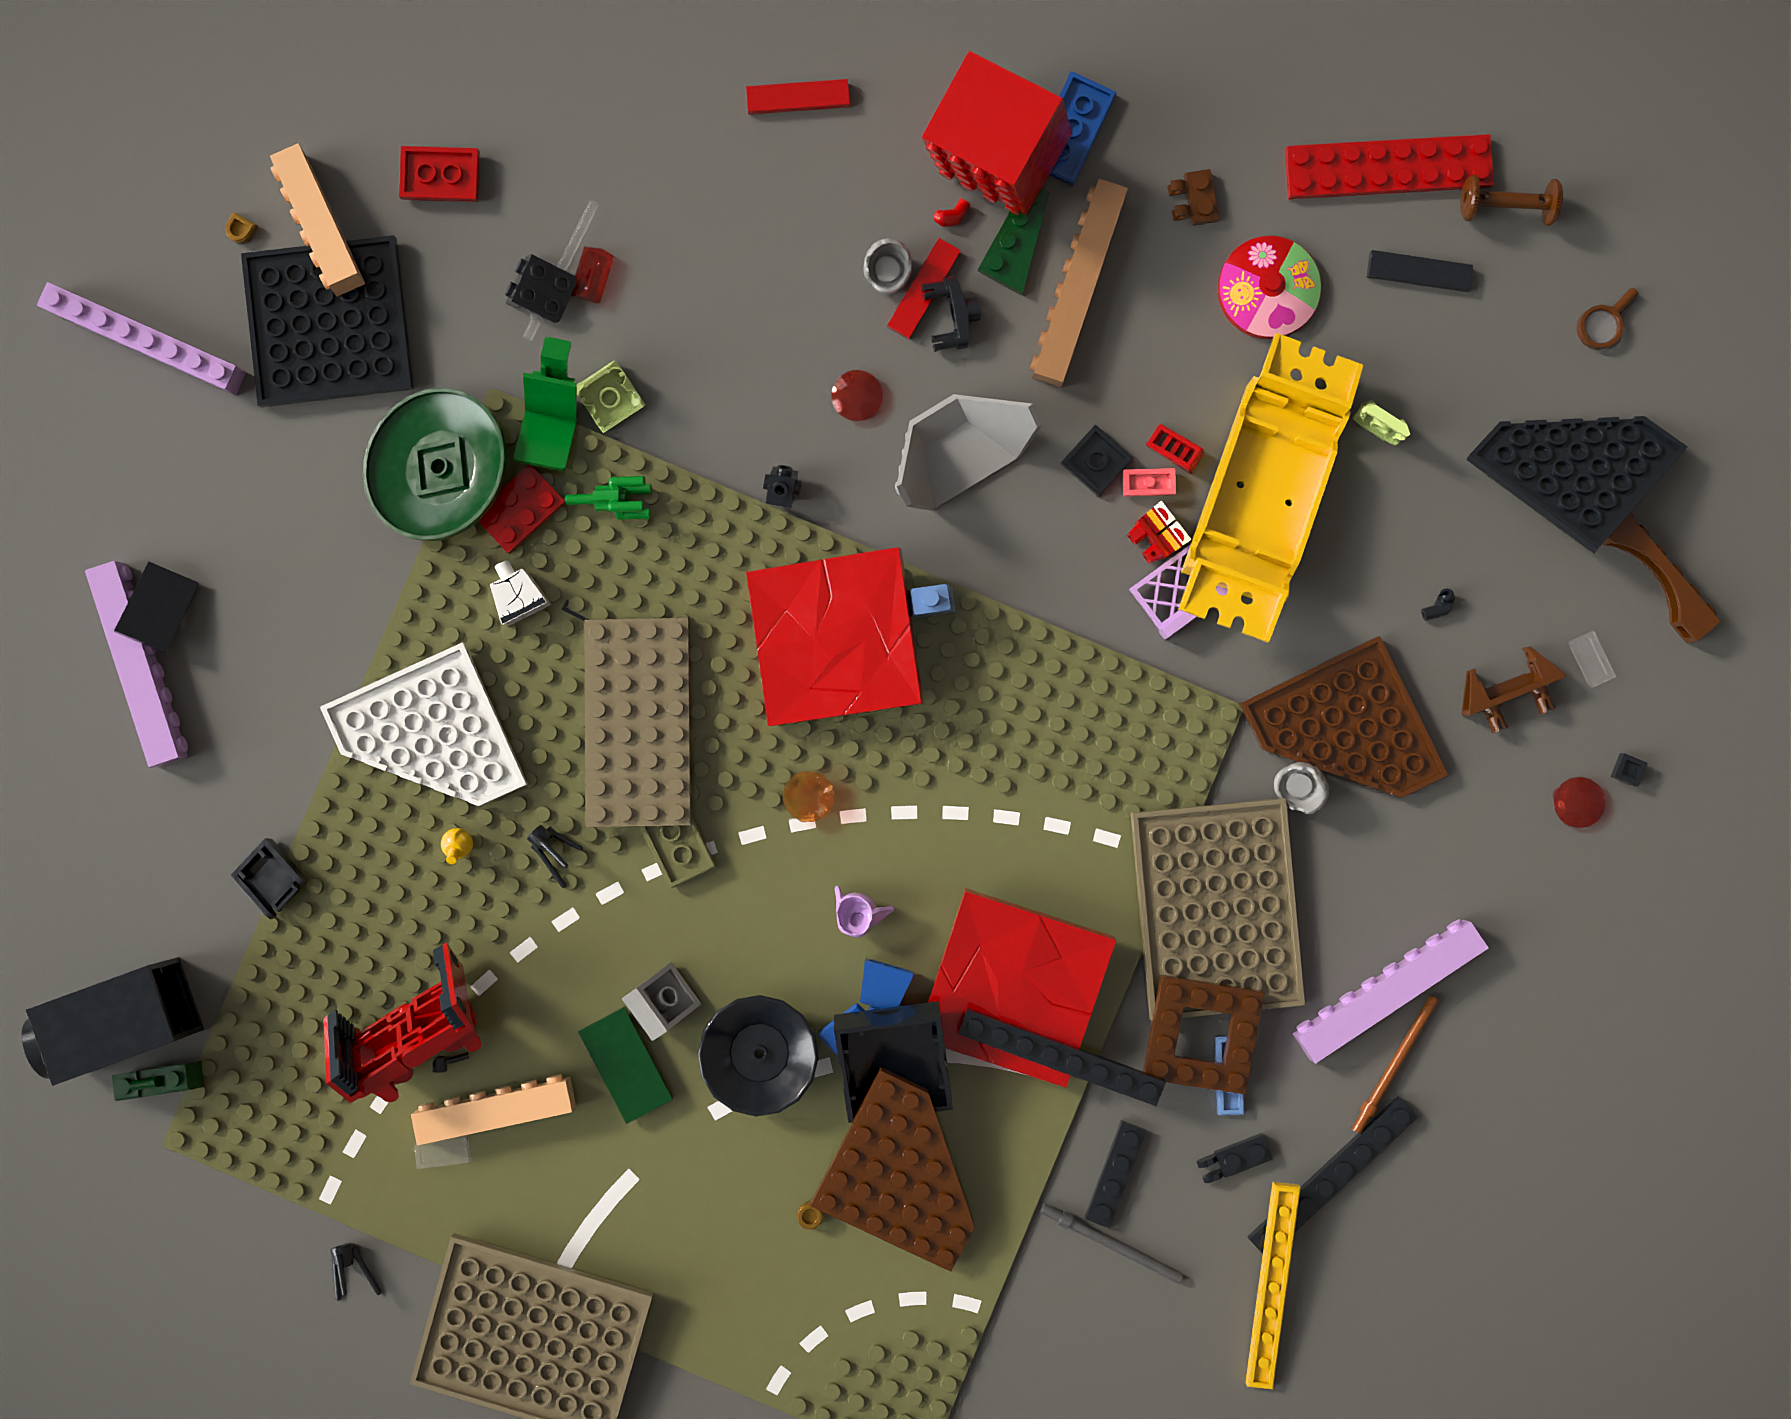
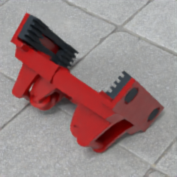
[323,943,481,1103]

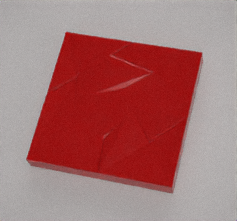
[746,547,924,726]
[927,888,1116,1088]

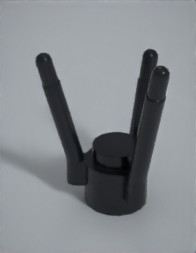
[527,825,583,888]
[330,1242,381,1301]

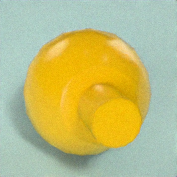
[441,828,473,864]

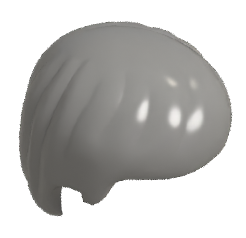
[864,238,912,295]
[1274,762,1329,814]

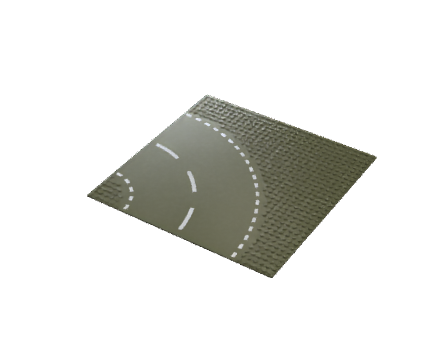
[163,389,1243,1419]

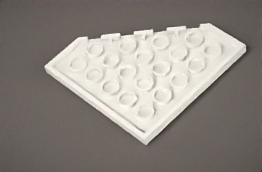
[320,642,528,806]

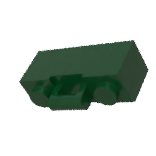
[112,1061,204,1101]

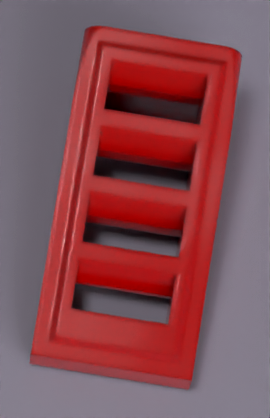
[1146,423,1204,474]

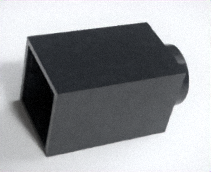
[21,957,205,1086]

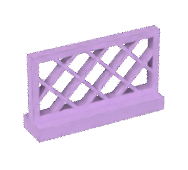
[1129,544,1228,640]

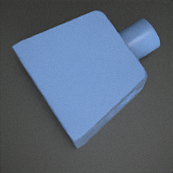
[908,584,956,619]

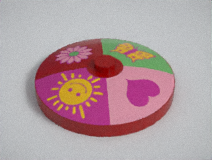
[1217,236,1321,339]

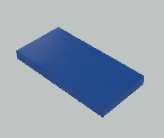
[1049,71,1117,186]

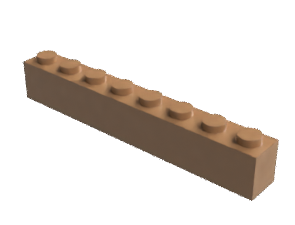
[1030,179,1128,388]

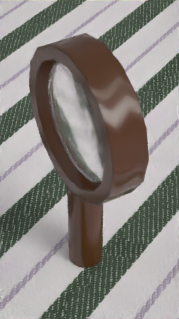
[1577,288,1639,350]

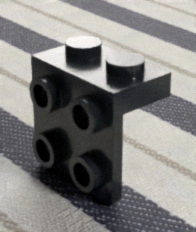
[505,254,577,323]

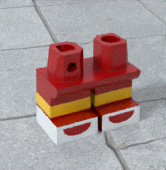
[1127,501,1191,564]

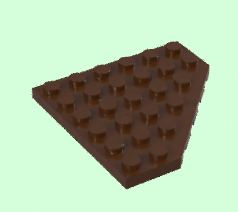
[1239,636,1448,798]
[810,1067,975,1272]

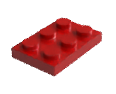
[399,146,480,202]
[478,465,566,555]

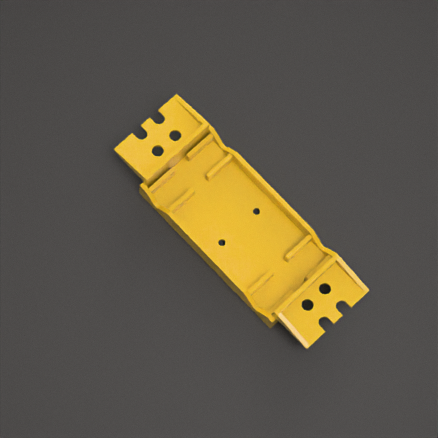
[1178,333,1363,643]

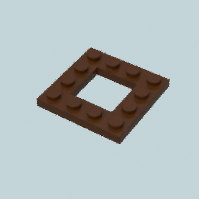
[1143,975,1264,1095]

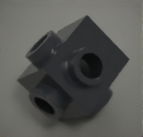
[763,465,802,508]

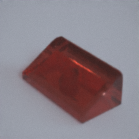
[571,246,614,303]

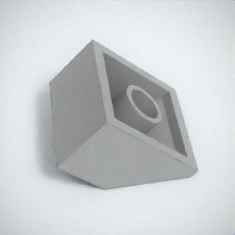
[622,962,701,1041]

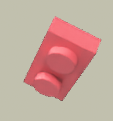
[1123,468,1176,497]

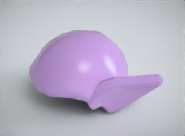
[835,886,895,938]

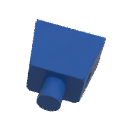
[860,958,913,1010]

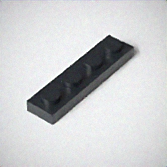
[1085,1120,1147,1229]

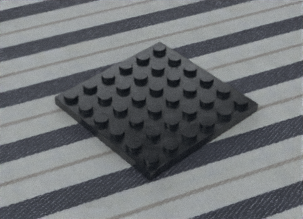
[241,235,414,407]

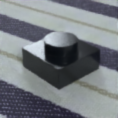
[1611,753,1648,787]

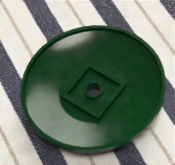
[363,388,507,541]

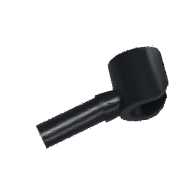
[432,1052,469,1073]

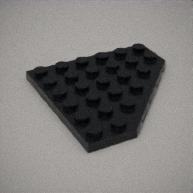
[1466,416,1688,554]

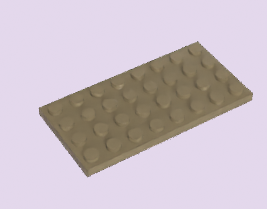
[584,618,691,827]

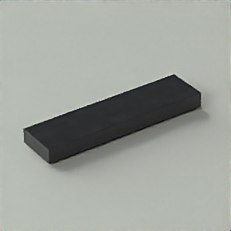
[1366,250,1473,292]

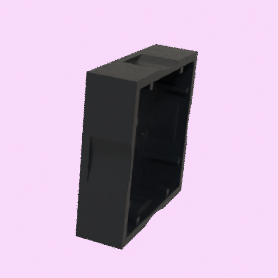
[834,1001,953,1123]

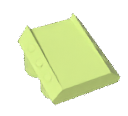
[577,360,645,433]
[1353,399,1410,445]

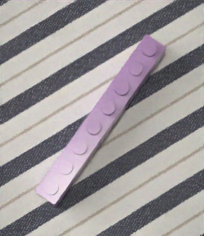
[37,282,247,395]
[85,561,188,767]
[1292,919,1488,1064]

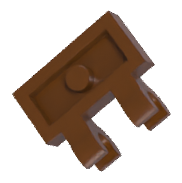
[1167,169,1219,226]

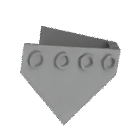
[895,394,1042,511]

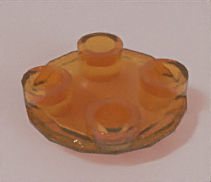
[783,771,834,822]

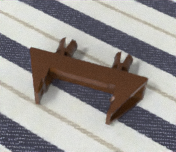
[1461,646,1566,733]

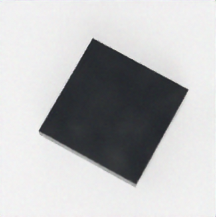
[1060,425,1133,497]

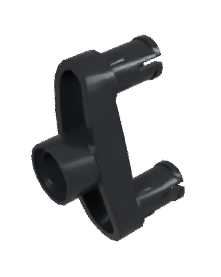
[921,276,981,352]

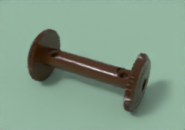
[1460,175,1563,226]

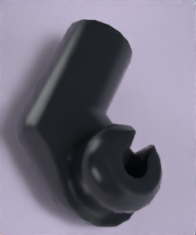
[1421,588,1455,621]

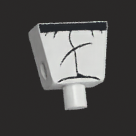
[490,560,551,627]

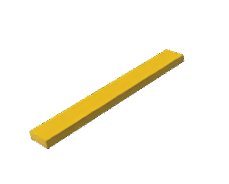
[1246,1182,1301,1389]

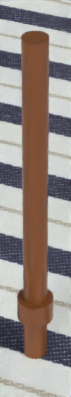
[1351,995,1439,1134]

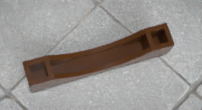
[1602,512,1721,643]

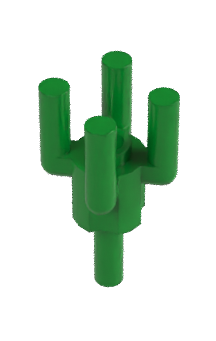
[565,476,652,520]

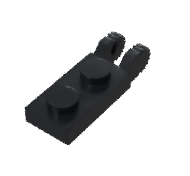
[1196,1133,1273,1184]

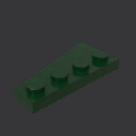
[978,188,1050,296]

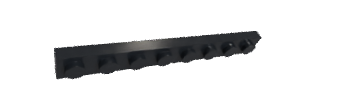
[958,1008,1166,1107]
[1247,1096,1418,1254]

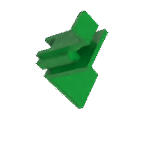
[513,337,578,471]

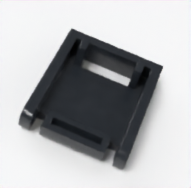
[231,838,308,919]

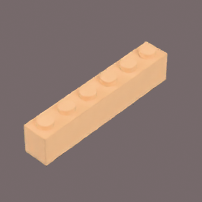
[270,143,365,296]
[411,1074,576,1146]

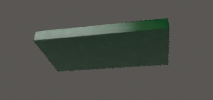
[578,1006,673,1124]

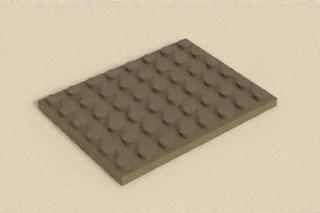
[1130,798,1305,1021]
[409,1233,654,1419]

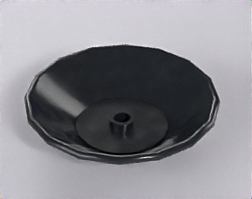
[698,995,819,1117]

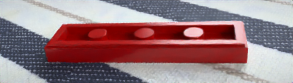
[746,79,850,115]
[887,238,961,340]

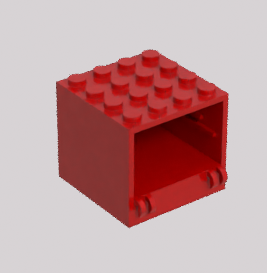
[921,51,1072,216]

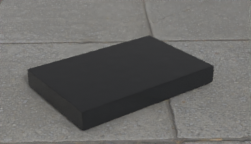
[114,561,199,653]

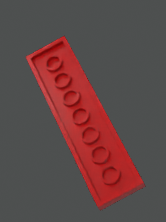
[1285,134,1494,200]

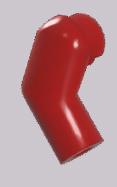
[933,198,970,227]

